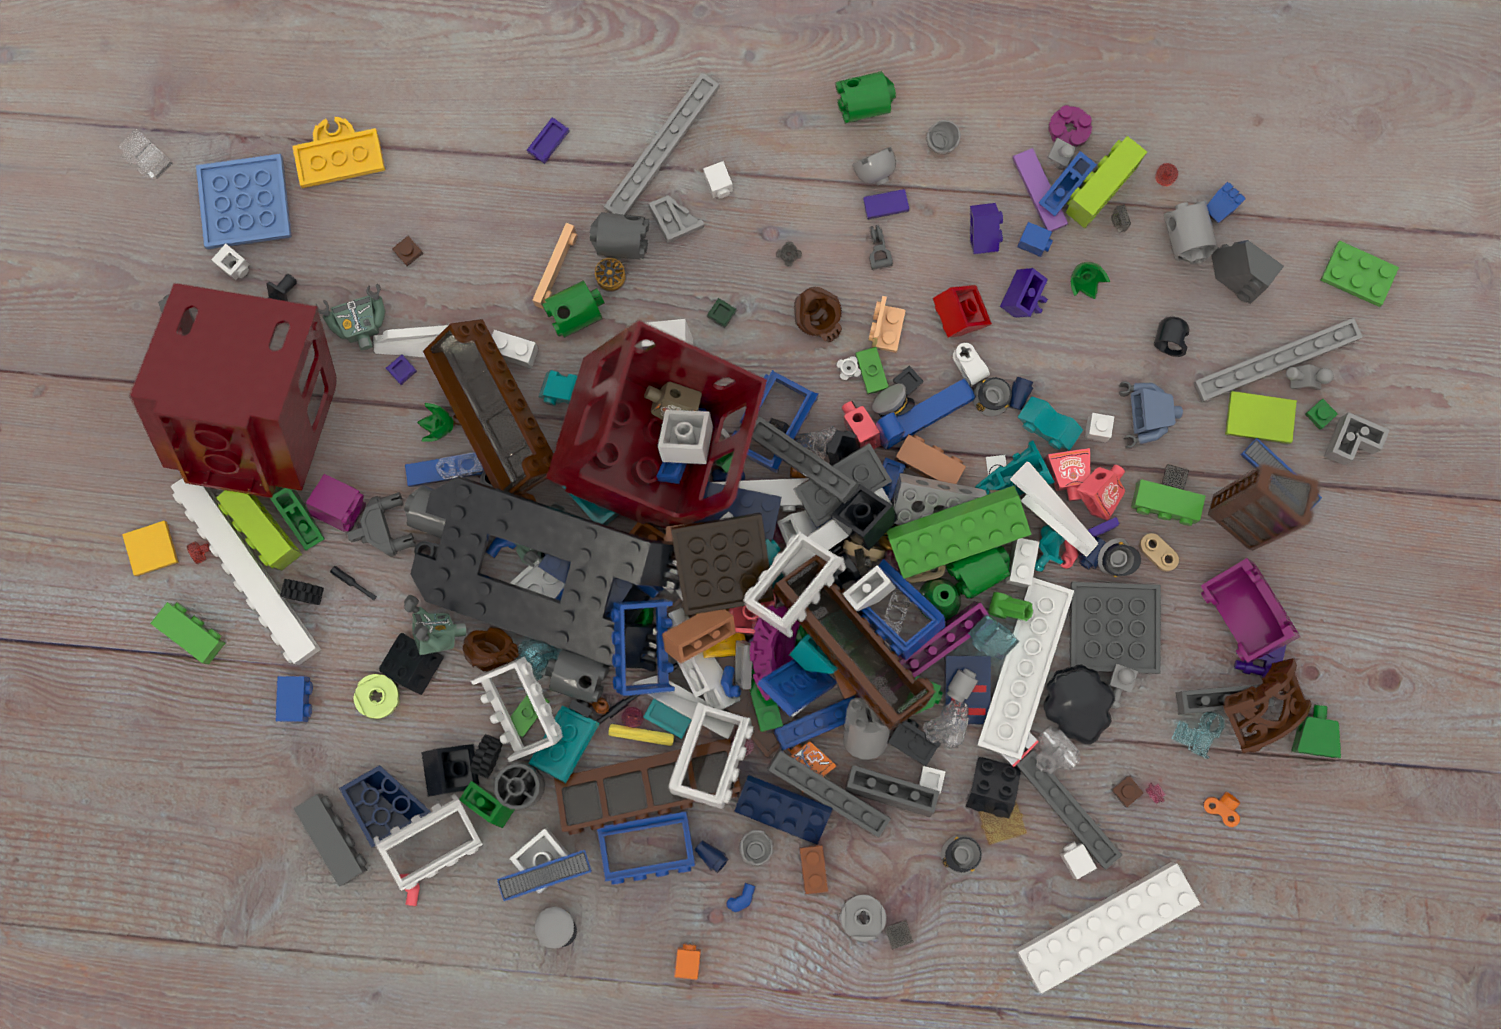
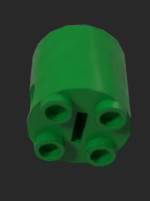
[835,71,896,124]
[542,280,605,338]
[945,545,1010,599]

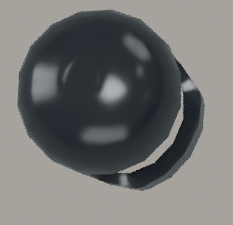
[1154,316,1190,357]
[833,552,862,590]

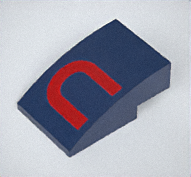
[944,656,991,724]

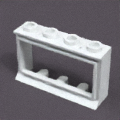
[744,531,846,637]
[471,656,563,762]
[668,702,754,809]
[373,793,482,891]

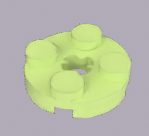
[353,674,400,719]

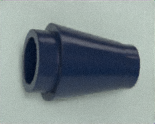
[1009,377,1033,411]
[694,840,729,873]

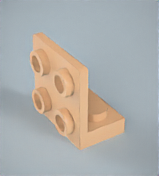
[869,296,906,353]

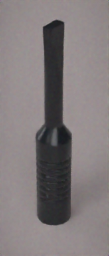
[330,566,377,600]

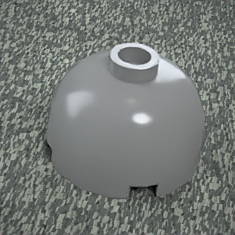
[852,147,896,186]

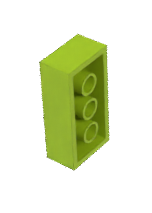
[1065,136,1147,228]
[216,490,302,571]

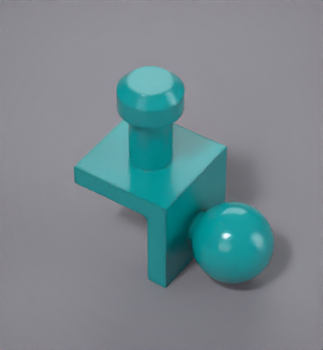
[1035,524,1066,572]

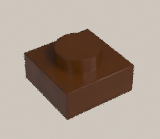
[392,236,423,266]
[1111,775,1144,807]

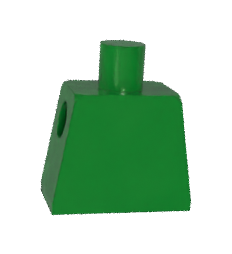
[1291,705,1341,758]

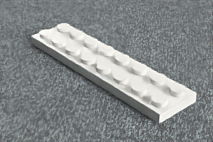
[977,578,1074,760]

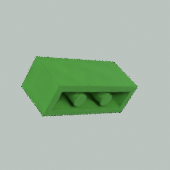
[1131,479,1206,526]
[150,602,225,664]

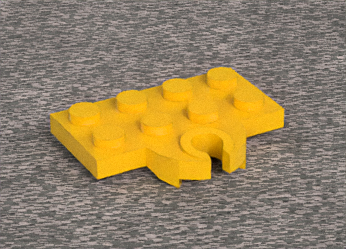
[292,117,385,188]

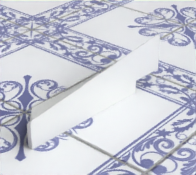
[373,325,479,361]
[1010,462,1098,557]
[667,608,741,710]
[631,675,735,739]

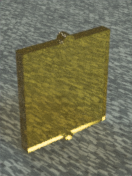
[978,802,1026,845]

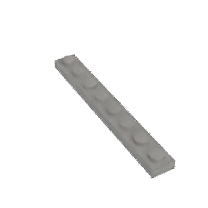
[604,73,719,215]
[1194,318,1363,402]

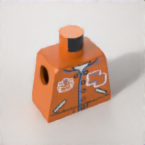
[787,741,836,793]

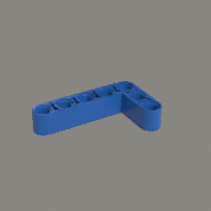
[876,379,976,450]

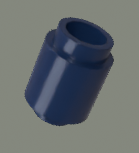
[1078,536,1106,570]

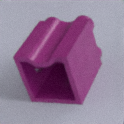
[306,474,366,532]

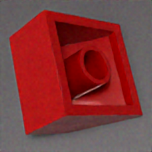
[932,285,992,338]

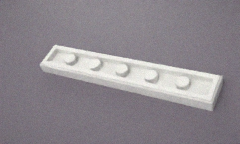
[773,488,892,577]

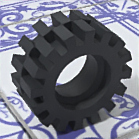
[280,579,324,605]
[470,734,503,778]

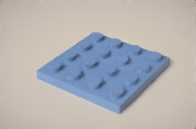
[196,154,292,249]

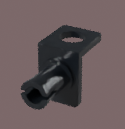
[266,274,297,301]

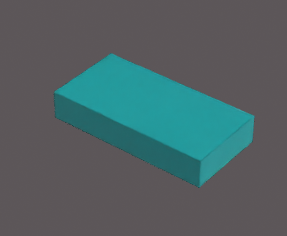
[643,698,692,739]

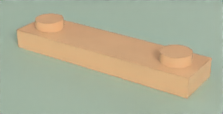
[533,223,578,309]

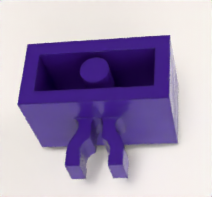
[970,203,1003,254]
[1000,268,1048,318]

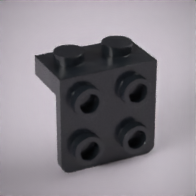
[379,633,444,695]
[966,757,1021,819]

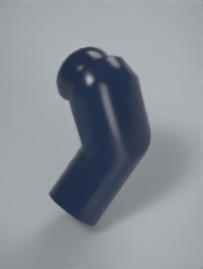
[712,469,745,482]

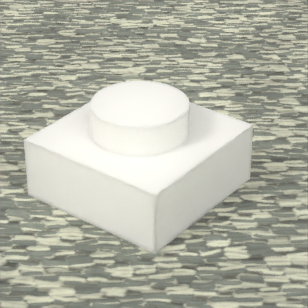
[919,766,945,793]

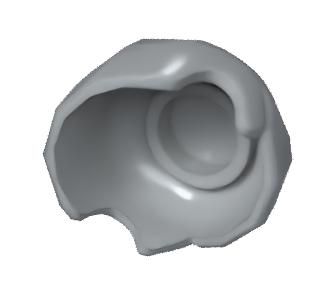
[926,120,961,154]
[739,830,773,866]

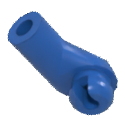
[486,537,516,558]
[721,666,741,699]
[726,883,756,912]

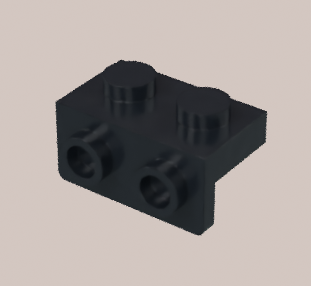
[826,430,860,465]
[888,718,941,767]

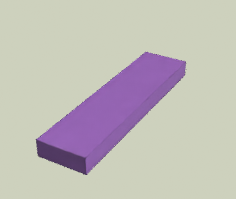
[1012,148,1068,232]

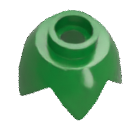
[1071,262,1110,299]
[417,403,453,442]

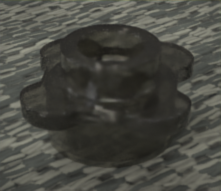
[776,241,802,267]

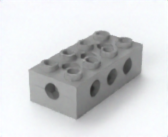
[892,473,987,525]

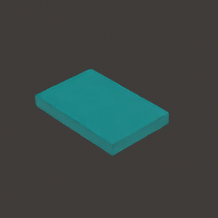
[528,705,600,783]

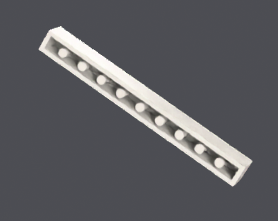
[171,478,321,665]

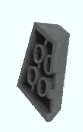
[1211,240,1284,304]

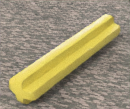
[608,724,674,746]

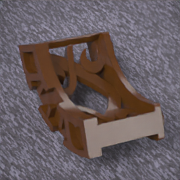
[1223,658,1312,753]

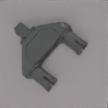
[347,492,416,557]

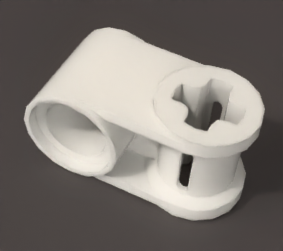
[953,343,990,387]

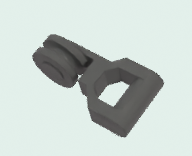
[869,225,893,270]

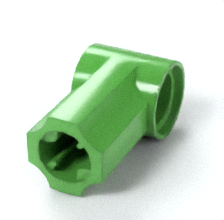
[988,592,1034,622]

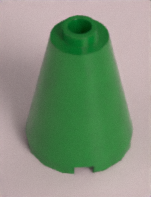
[918,578,961,621]

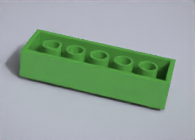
[887,486,1032,579]

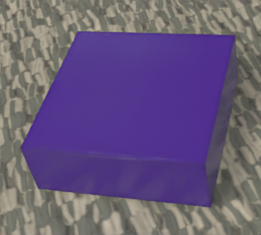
[386,354,417,385]

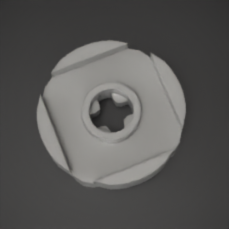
[840,894,886,941]

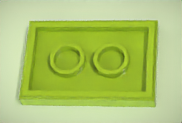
[1225,391,1297,444]

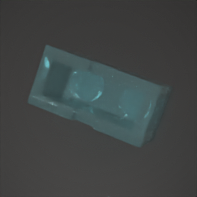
[968,614,1020,660]

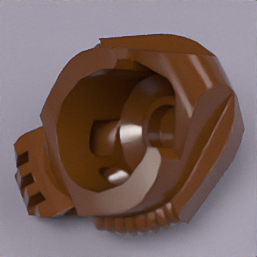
[794,286,842,342]
[462,628,520,672]

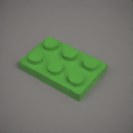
[1320,240,1399,307]

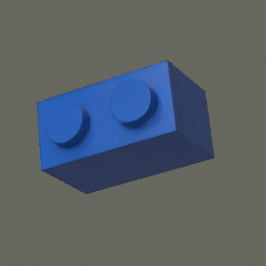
[276,676,313,722]

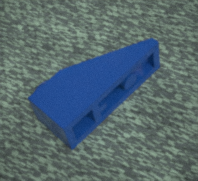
[1039,151,1097,216]

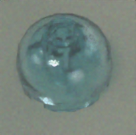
[515,639,559,681]

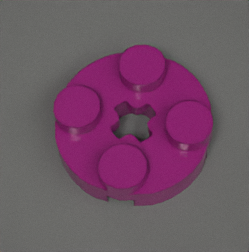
[1048,105,1092,147]

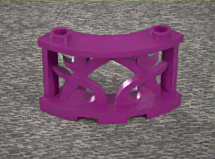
[750,605,800,701]

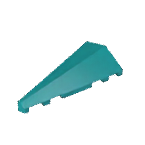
[975,440,1055,495]

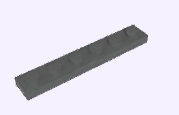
[752,416,859,504]
[767,749,891,838]
[1016,750,1122,870]

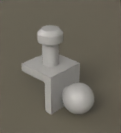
[1047,138,1077,169]
[1286,364,1334,390]
[1107,664,1138,709]

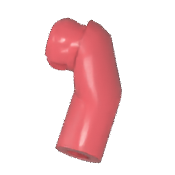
[1059,540,1078,569]
[399,873,420,906]

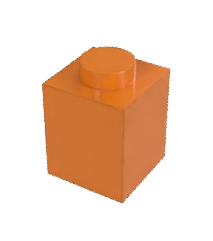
[675,944,701,980]

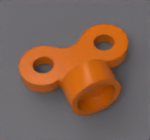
[1204,792,1240,827]

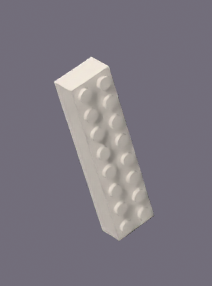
[1015,862,1200,994]

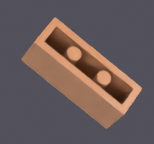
[894,434,966,484]
[662,609,736,664]

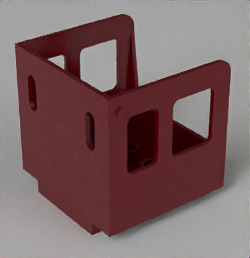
[129,283,337,498]
[546,320,767,529]

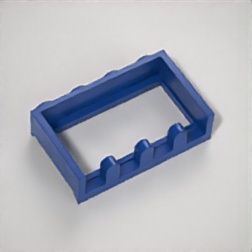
[732,370,819,473]
[845,559,945,661]
[611,598,675,696]
[597,811,696,885]

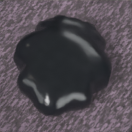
[1043,664,1115,745]

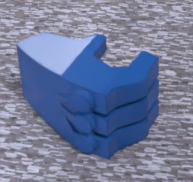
[1207,182,1246,223]

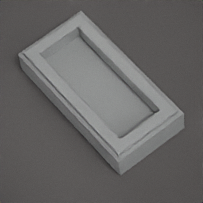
[734,640,752,689]

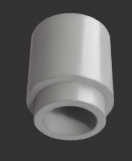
[947,668,978,703]

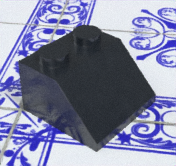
[831,484,898,551]
[421,744,480,797]

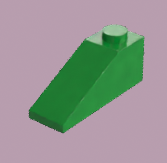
[270,487,325,550]
[749,664,783,732]

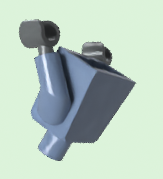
[1119,381,1183,449]

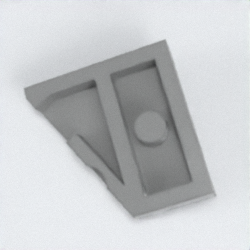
[648,195,705,243]

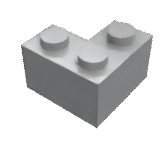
[1324,412,1390,465]

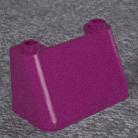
[1200,558,1300,663]

